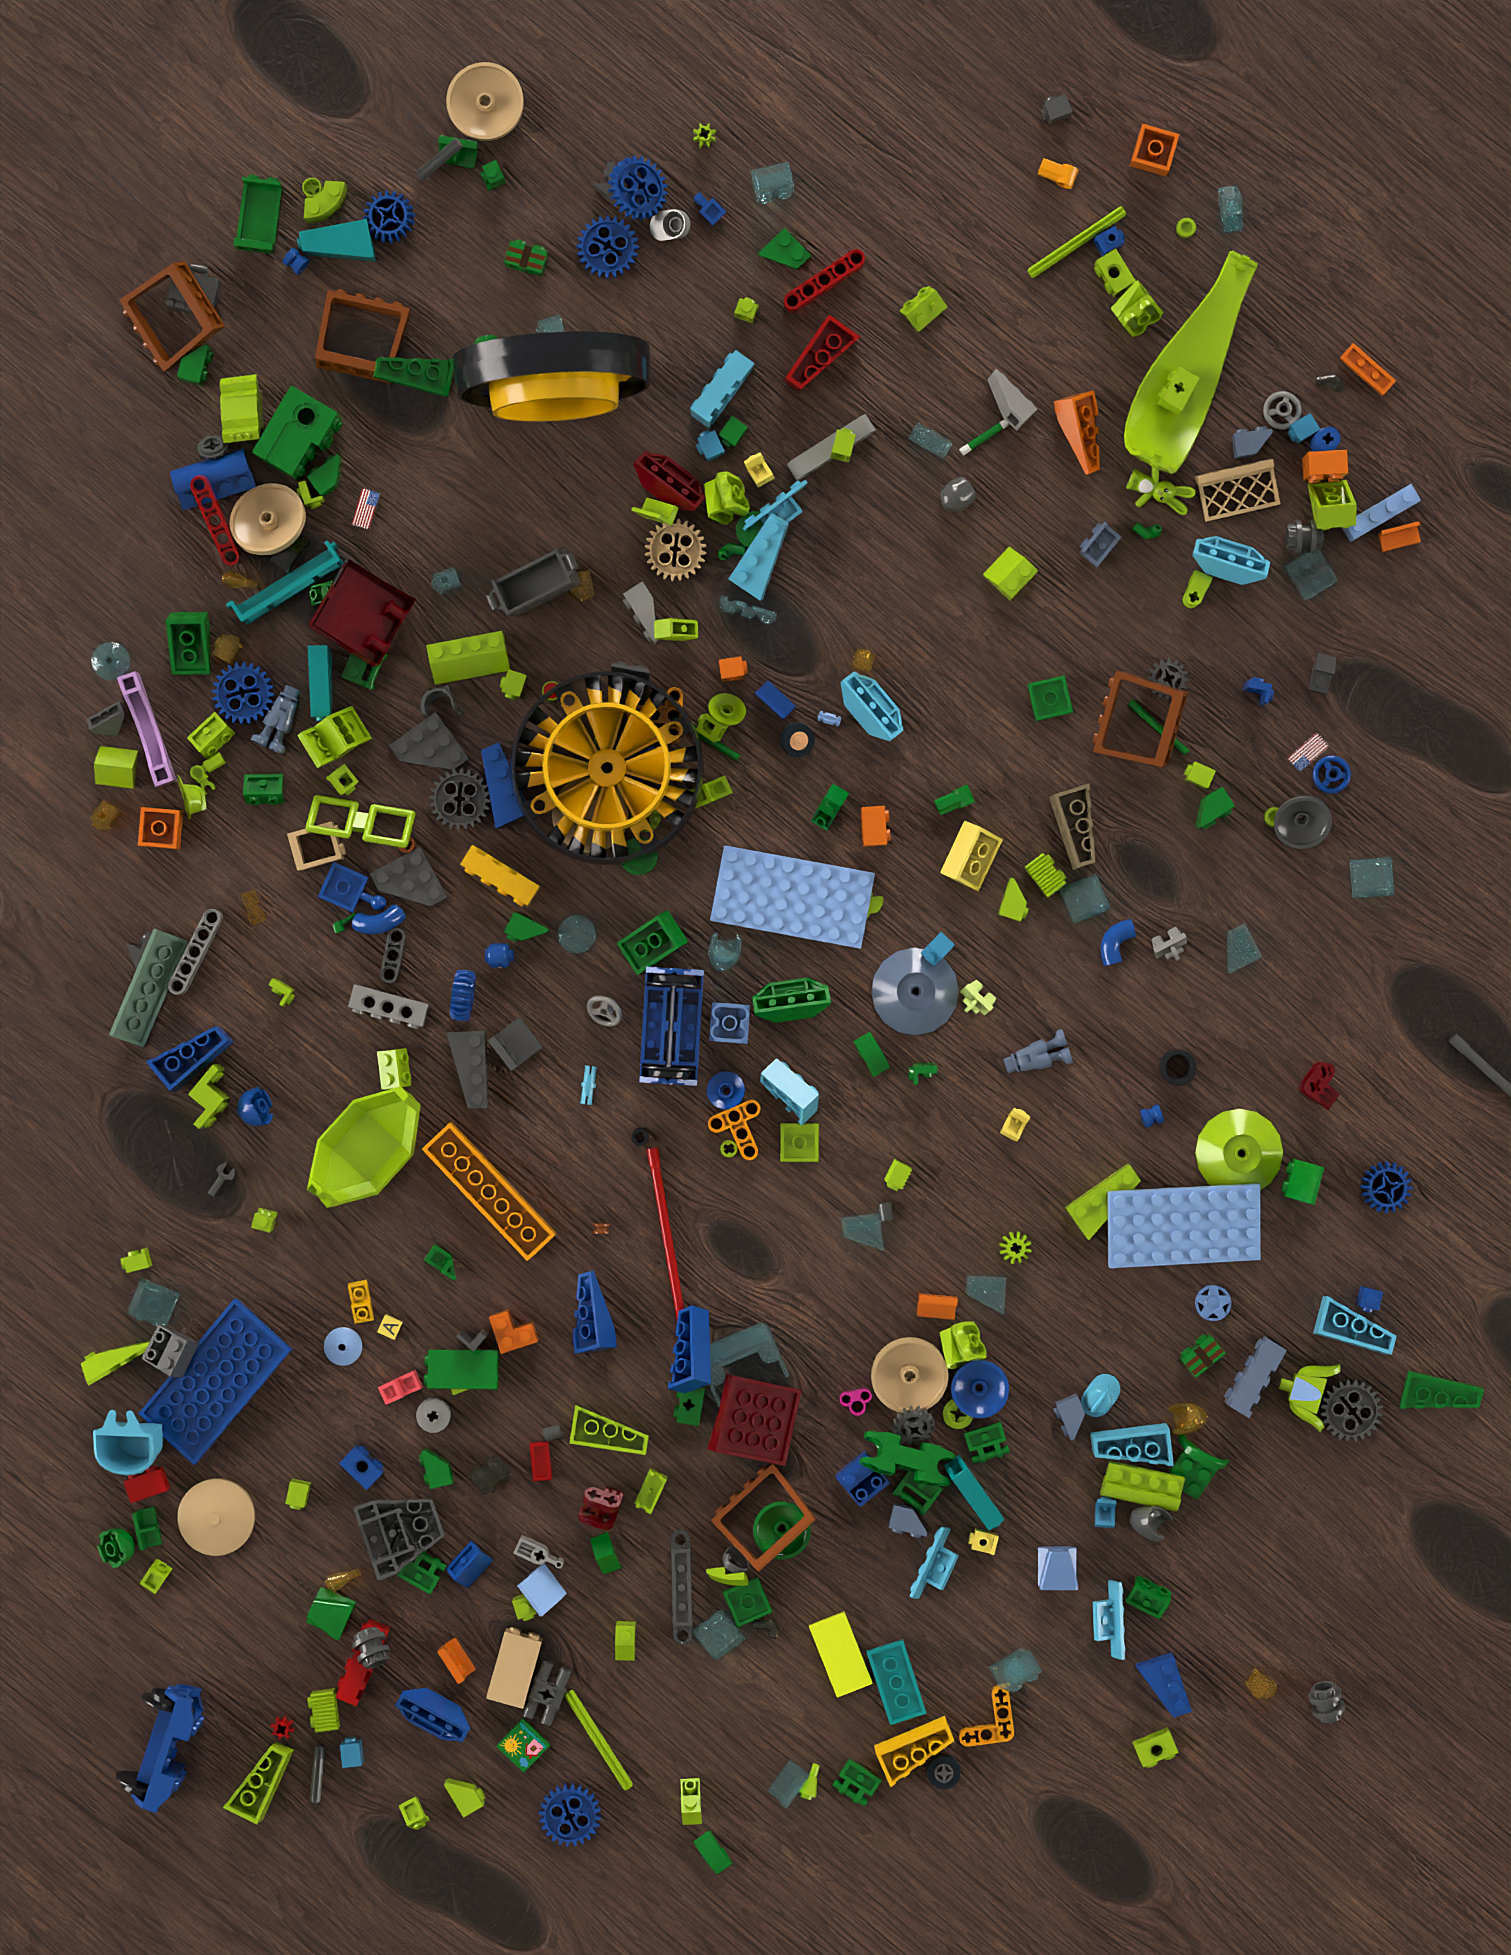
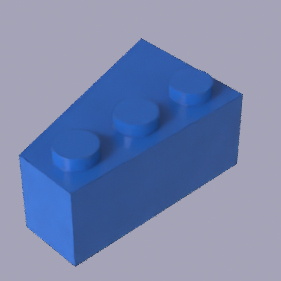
[1135,1652,1192,1718]

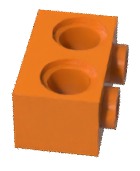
[719,656,748,682]

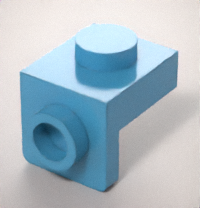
[1095,1497,1116,1528]

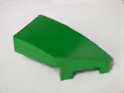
[424,1243,456,1281]

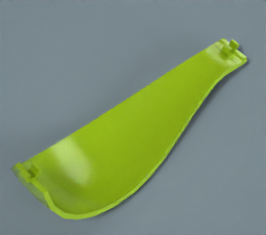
[1124,251,1258,474]

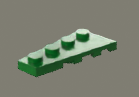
[373,357,454,397]
[1399,1370,1484,1409]

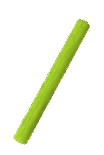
[1027,207,1126,278]
[564,1690,633,1791]

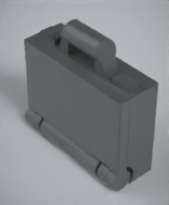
[166,264,222,314]

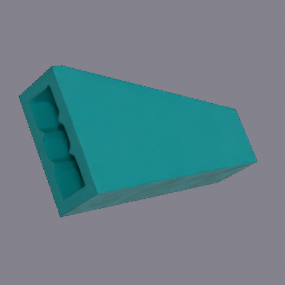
[297,219,376,262]
[308,645,333,722]
[944,1455,1004,1531]

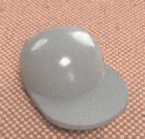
[650,209,691,241]

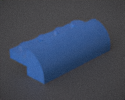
[170,448,256,510]

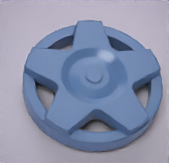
[1195,1285,1231,1321]

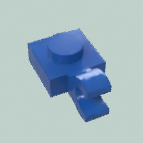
[694,192,726,226]

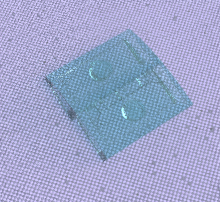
[1284,550,1338,601]

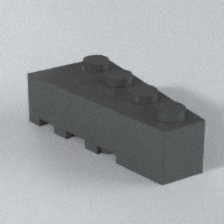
[446,1031,489,1109]

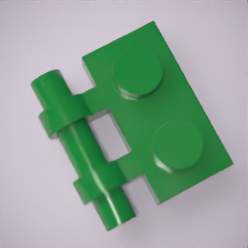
[964,1421,1010,1464]
[397,1551,447,1594]
[832,1758,882,1806]

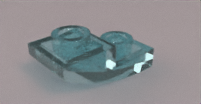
[908,422,953,459]

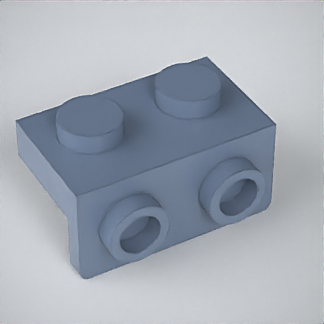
[1079,521,1121,568]

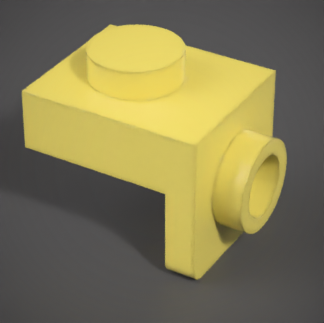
[744,453,775,488]
[1000,1108,1030,1142]

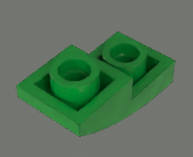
[853,1032,890,1077]
[693,1831,733,1875]

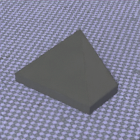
[86,701,125,736]

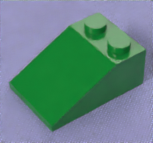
[166,612,211,675]
[617,910,688,975]
[1281,1158,1324,1205]

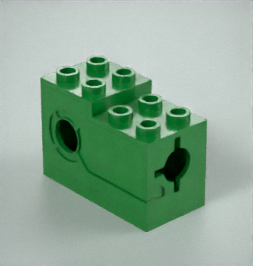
[252,386,343,481]

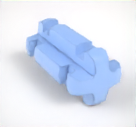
[818,711,841,727]

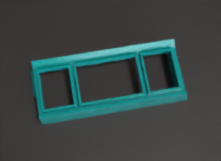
[226,540,343,625]

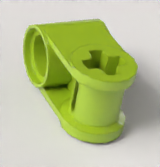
[1182,569,1213,608]

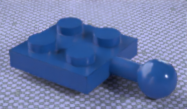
[318,862,386,913]

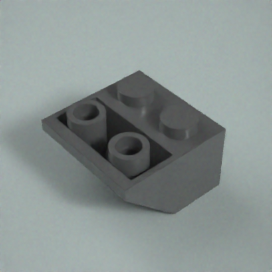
[142,1324,199,1378]

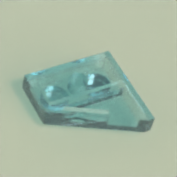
[1227,923,1262,974]
[841,1213,884,1250]
[966,1275,1006,1314]

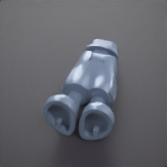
[251,685,300,754]
[1003,1029,1073,1073]

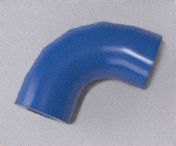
[352,905,406,935]
[1100,919,1136,966]

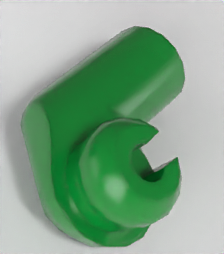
[1132,522,1162,540]
[718,543,746,560]

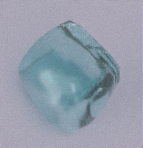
[709,933,742,971]

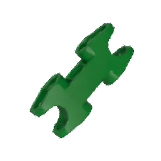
[859,1431,955,1487]

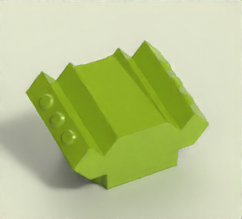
[220,374,263,443]

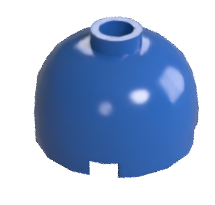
[237,1087,273,1126]

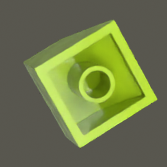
[983,547,1038,601]

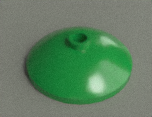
[753,1501,811,1559]

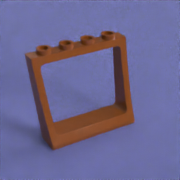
[119,261,225,372]
[315,289,410,384]
[1093,670,1189,767]
[711,1464,816,1572]

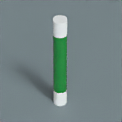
[959,419,1010,456]

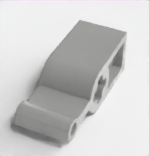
[513,1535,564,1568]

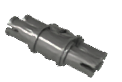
[523,1660,571,1726]

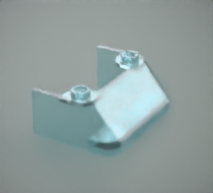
[709,1323,789,1406]

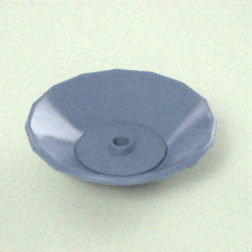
[871,948,959,1035]

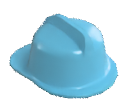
[1081,1374,1120,1417]

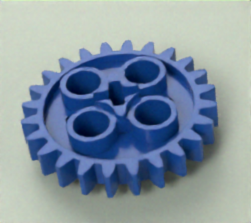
[608,156,668,220]
[576,215,639,279]
[211,662,275,724]
[539,1783,601,1847]

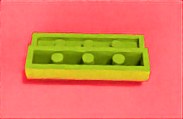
[1100,1460,1185,1512]

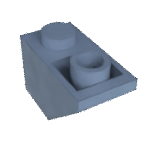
[1231,426,1273,459]
[1053,1394,1085,1440]
[888,1502,927,1538]

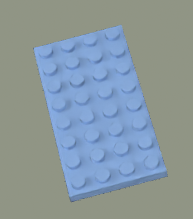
[710,845,875,949]
[1108,1183,1261,1268]

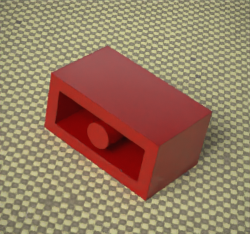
[123,1465,170,1503]

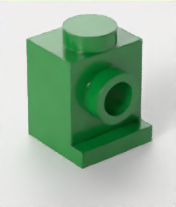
[480,160,506,191]

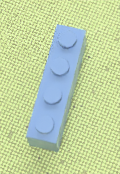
[1342,484,1421,542]

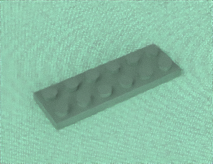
[109,928,188,1047]

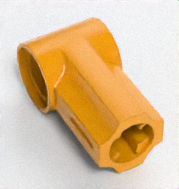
[1037,158,1079,189]

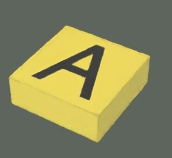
[377,1314,403,1340]

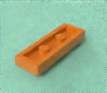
[1339,343,1396,396]

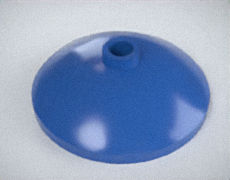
[951,1360,1009,1418]

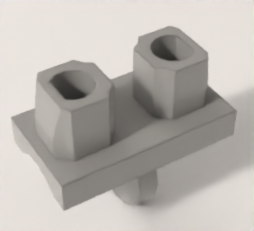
[1151,927,1187,961]

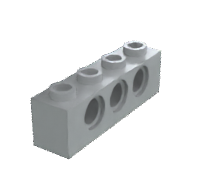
[348,984,430,1029]

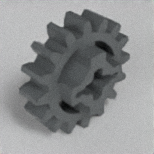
[1146,658,1189,700]
[893,1406,935,1445]

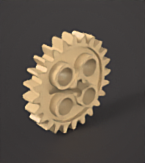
[645,519,707,582]

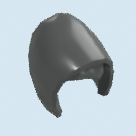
[940,476,976,513]
[1130,1506,1173,1542]

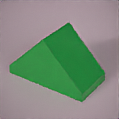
[590,1532,621,1575]

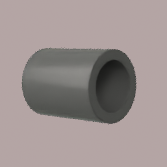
[878,1202,894,1221]
[543,1424,563,1442]

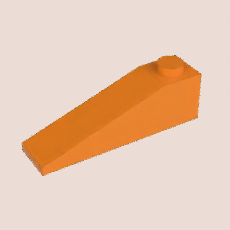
[1054,390,1100,474]

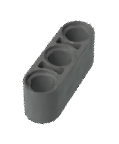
[380,928,407,983]

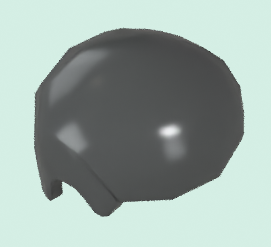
[722,1544,750,1573]

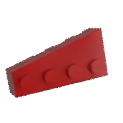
[783,315,860,392]
[335,1619,391,1707]

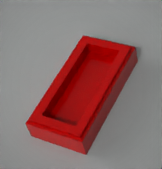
[529,1441,552,1482]

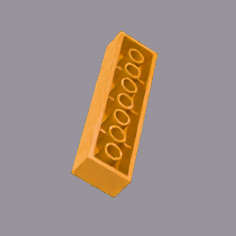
[422,1122,557,1261]

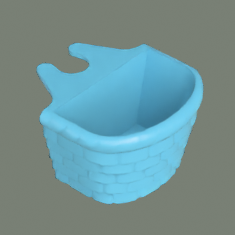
[93,1410,163,1476]

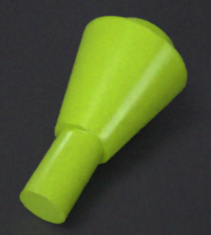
[798,1763,820,1800]

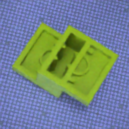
[297,706,372,768]
[188,1064,230,1129]

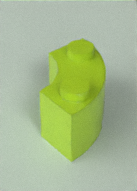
[304,181,348,223]

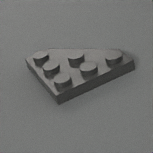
[389,712,469,770]
[370,847,448,906]

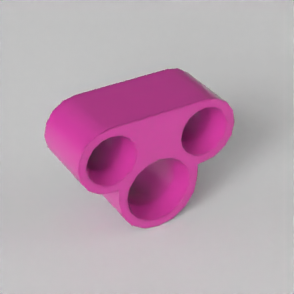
[839,1388,872,1416]

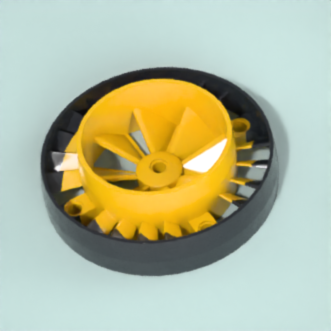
[453,331,651,422]
[510,671,704,865]

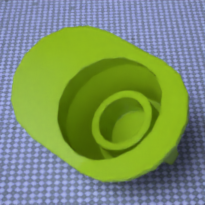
[177,775,206,820]

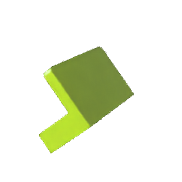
[631,497,679,526]

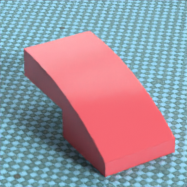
[378,1370,423,1405]

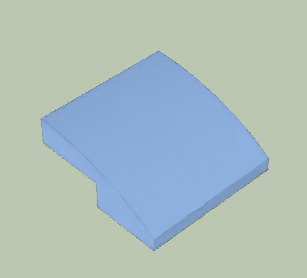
[517,1563,567,1616]

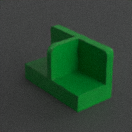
[438,135,479,169]
[132,1506,163,1551]

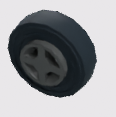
[926,1754,961,1790]

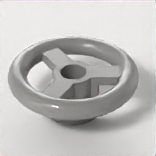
[1263,391,1301,430]
[587,996,622,1027]

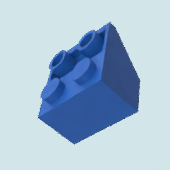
[835,1450,890,1507]

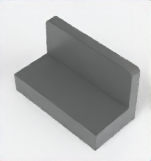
[456,1328,489,1352]

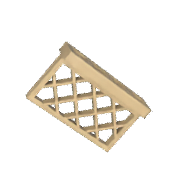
[1195,459,1280,522]

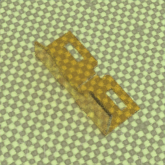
[241,890,266,925]

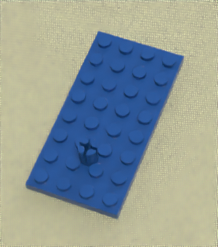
[138,1298,293,1465]

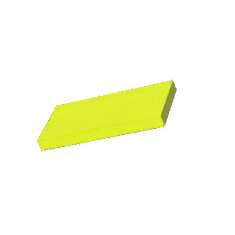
[809,1611,873,1698]

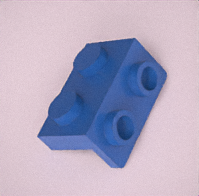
[1242,677,1274,706]

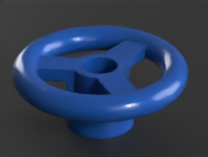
[1313,755,1351,794]

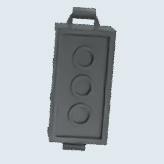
[486,547,582,617]

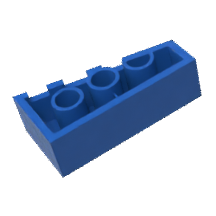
[146,1026,233,1092]
[668,1306,711,1394]

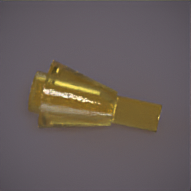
[222,569,258,589]
[325,1568,361,1593]

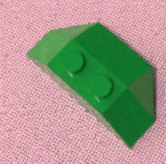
[752,977,831,1023]

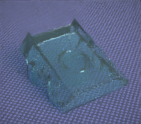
[1350,857,1395,898]
[1059,874,1110,924]
[128,1278,179,1327]
[692,1609,746,1660]

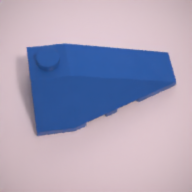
[573,1271,617,1354]

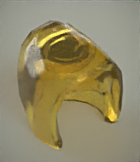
[1168,1403,1207,1435]

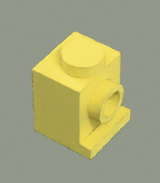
[968,1528,999,1555]

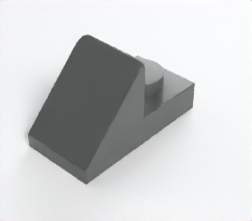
[594,162,616,204]
[1307,653,1336,695]
[126,931,152,969]

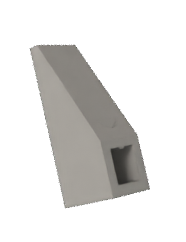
[987,369,1037,431]
[622,581,658,644]

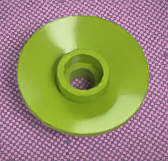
[708,693,746,726]

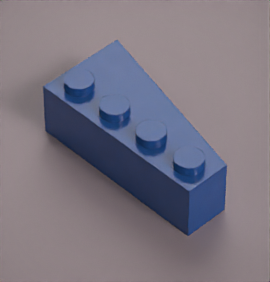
[481,742,527,829]

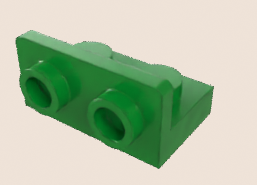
[243,774,284,805]
[908,1063,937,1085]
[1125,1576,1171,1619]

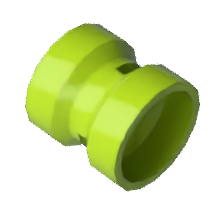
[302,178,323,198]

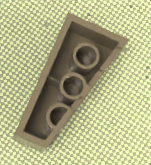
[1049,783,1095,870]

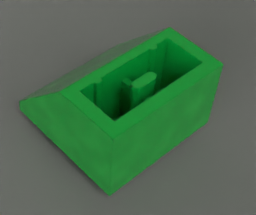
[1195,787,1235,829]

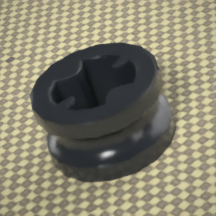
[631,1128,649,1146]

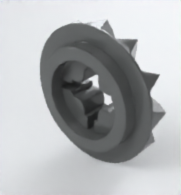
[197,435,228,460]

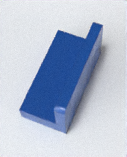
[755,680,796,721]
[446,1541,493,1588]

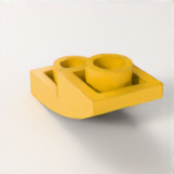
[348,1280,374,1324]

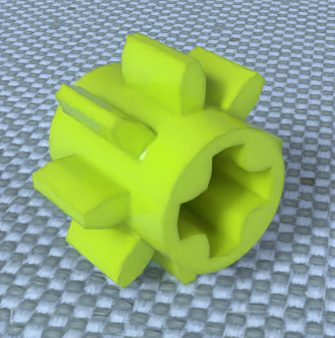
[693,123,716,148]

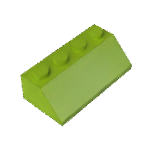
[426,631,511,685]

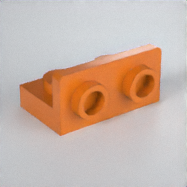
[437,1638,476,1684]

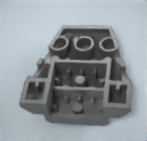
[353,1499,445,1581]

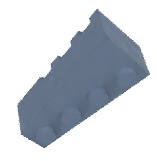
[1224,1336,1287,1418]

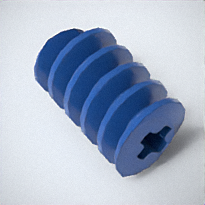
[1310,426,1340,452]

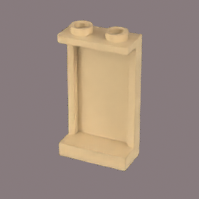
[486,1627,543,1709]

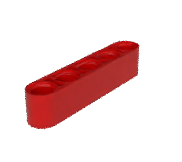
[784,249,865,313]
[190,474,240,566]

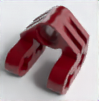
[1299,1062,1340,1110]
[578,1486,625,1531]

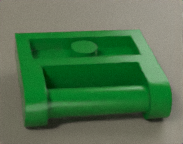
[341,654,388,690]
[891,1471,943,1516]

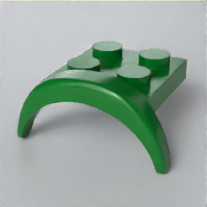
[1168,1432,1229,1500]

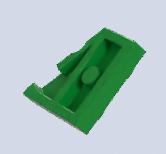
[758,228,811,270]

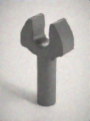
[208,1162,236,1197]

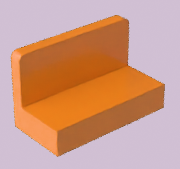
[1378,521,1421,552]
[917,1293,958,1320]

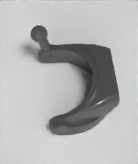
[421,685,464,717]

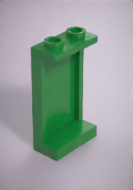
[233,175,283,254]
[424,1350,499,1391]

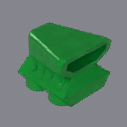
[306,1587,356,1641]

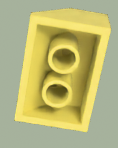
[940,821,1003,892]

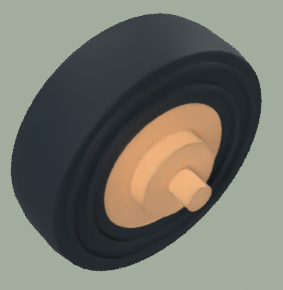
[780,722,815,757]

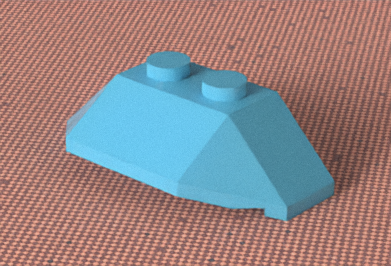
[1192,536,1270,585]
[840,671,903,741]

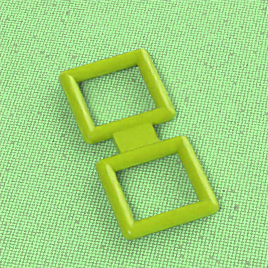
[305,795,416,848]

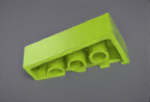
[1065,1164,1141,1240]
[569,1405,649,1455]
[223,1742,294,1824]

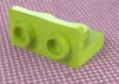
[187,712,235,759]

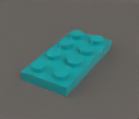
[866,1639,927,1725]

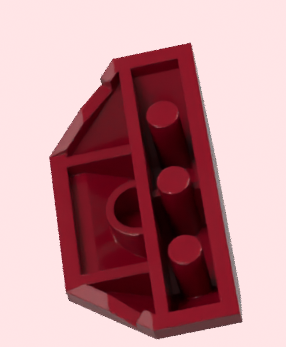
[633,451,706,511]

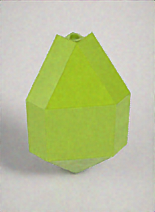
[307,1086,420,1208]

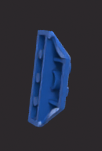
[395,1688,470,1742]

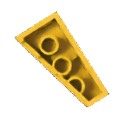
[460,845,541,907]
[874,1716,954,1787]

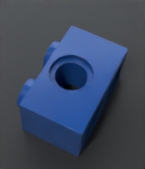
[339,1445,385,1490]

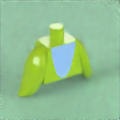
[1278,1364,1341,1432]

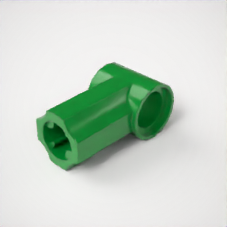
[934,784,975,816]

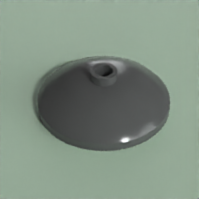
[1274,796,1332,849]

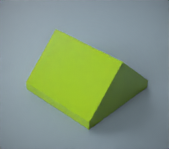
[94,746,139,789]

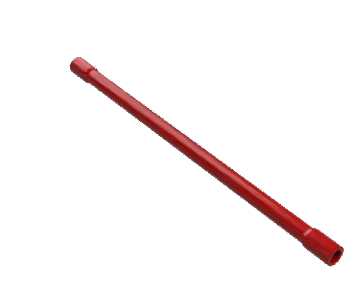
[646,1147,684,1320]

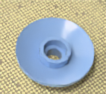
[324,1327,362,1366]

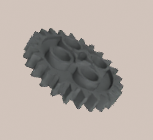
[429,768,491,831]
[1319,1379,1383,1442]

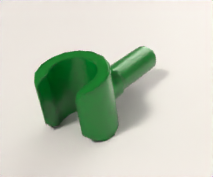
[333,912,356,933]

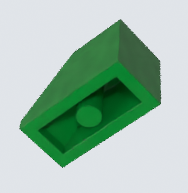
[504,912,550,943]

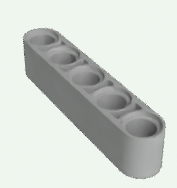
[787,414,876,481]
[168,909,223,995]

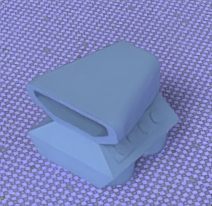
[709,1002,750,1044]
[1038,1546,1078,1590]

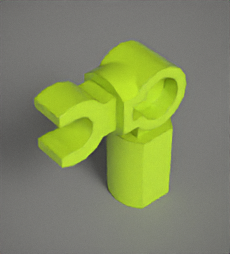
[190,752,226,795]

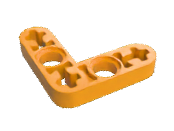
[958,1684,1014,1747]

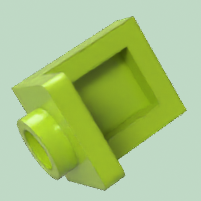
[297,481,325,509]

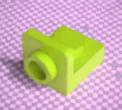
[269,978,295,1007]
[140,1559,172,1594]
[399,1797,429,1830]

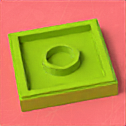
[780,1123,819,1162]

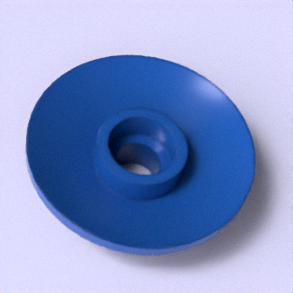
[707,1071,745,1110]

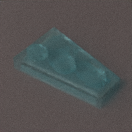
[720,595,778,624]

